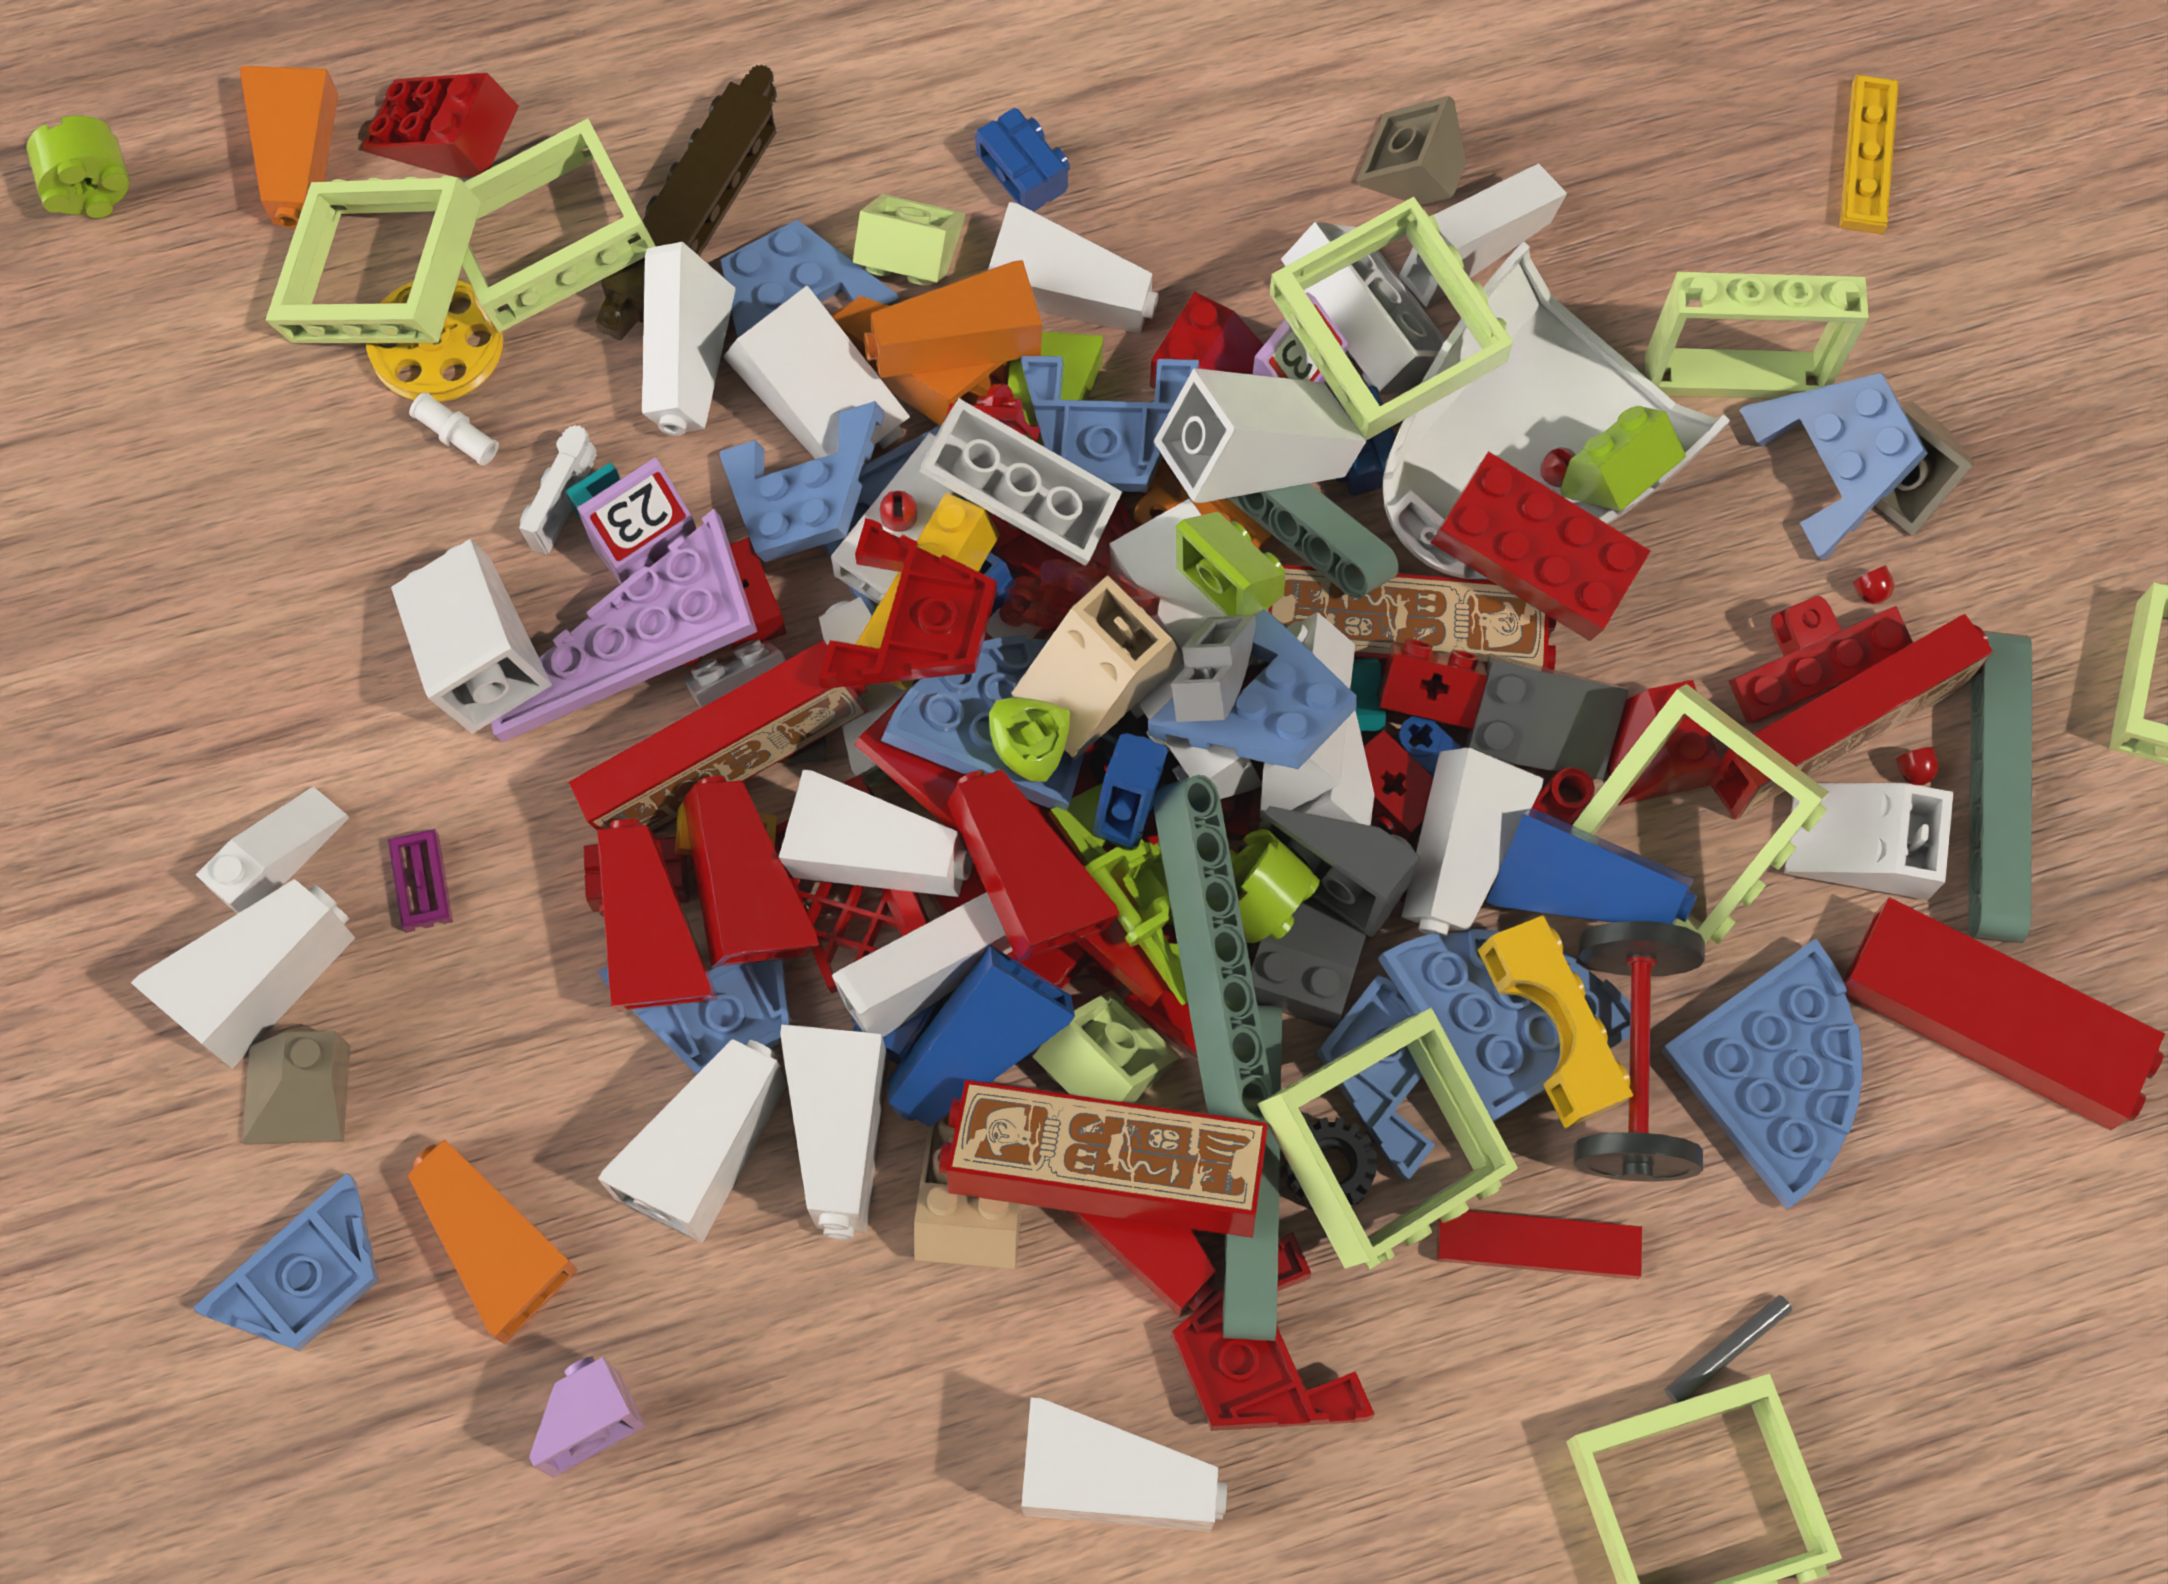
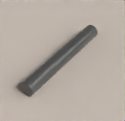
[1664,1295,1793,1403]

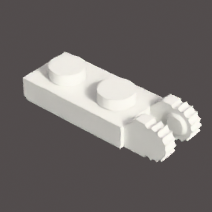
[519,425,597,555]

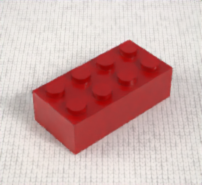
[1430,451,1651,641]

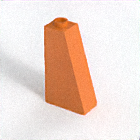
[240,66,338,229]
[864,260,1042,378]
[832,295,1010,426]
[407,1139,578,1345]

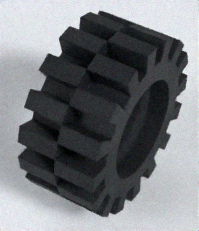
[1284,1117,1377,1211]

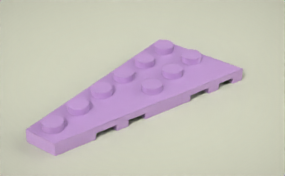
[491,509,757,742]

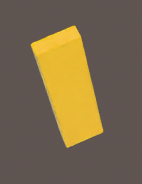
[1839,74,1899,235]

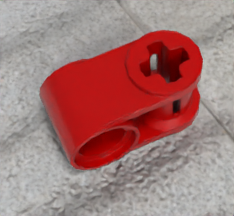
[1532,767,1595,825]

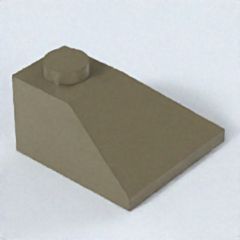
[1356,96,1466,205]
[1875,402,1975,536]
[242,1030,350,1145]

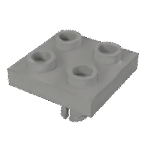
[684,638,786,708]

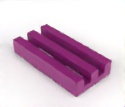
[388,829,453,933]

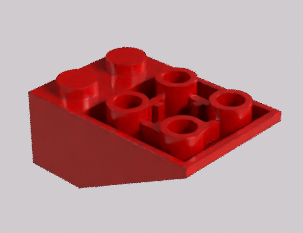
[362,72,519,177]

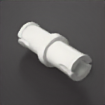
[409,392,499,466]

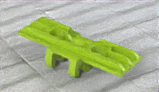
[1048,783,1188,1006]

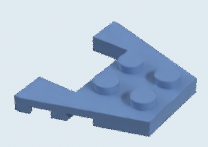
[720,220,900,338]
[1021,356,1200,492]
[1739,373,1928,561]
[720,401,884,562]
[1148,609,1356,769]
[598,960,790,1075]
[1316,975,1435,1182]

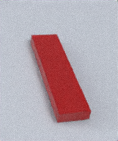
[1436,1211,1642,1280]

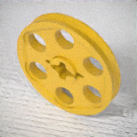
[366,280,503,402]

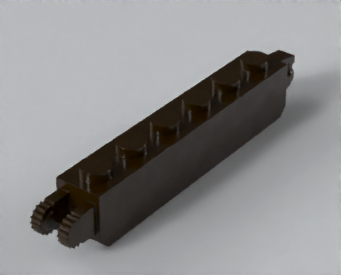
[595,64,777,341]

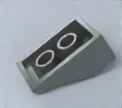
[1465,653,1629,780]
[1260,806,1420,938]
[1251,896,1366,1029]

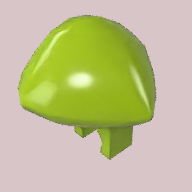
[989,697,1070,782]

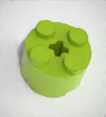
[26,115,130,219]
[1229,829,1320,943]

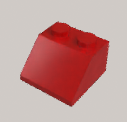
[1150,292,1264,389]
[1607,679,1722,805]

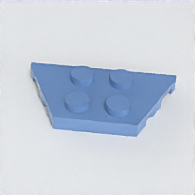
[193,1173,379,1351]

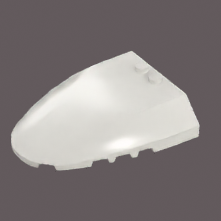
[1383,241,1730,579]

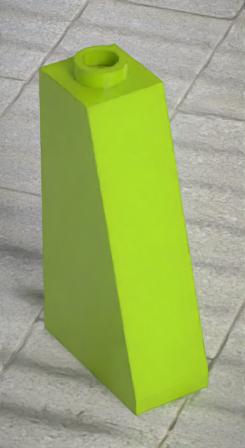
[1008,331,1103,447]

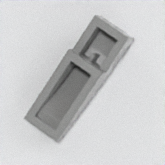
[1171,615,1256,722]

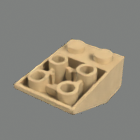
[1011,575,1183,760]
[914,1113,1022,1269]

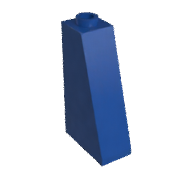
[1486,808,1698,924]
[888,945,1075,1127]

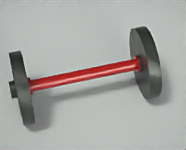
[1573,921,1705,1182]

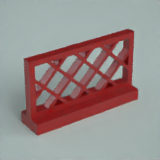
[775,774,930,994]

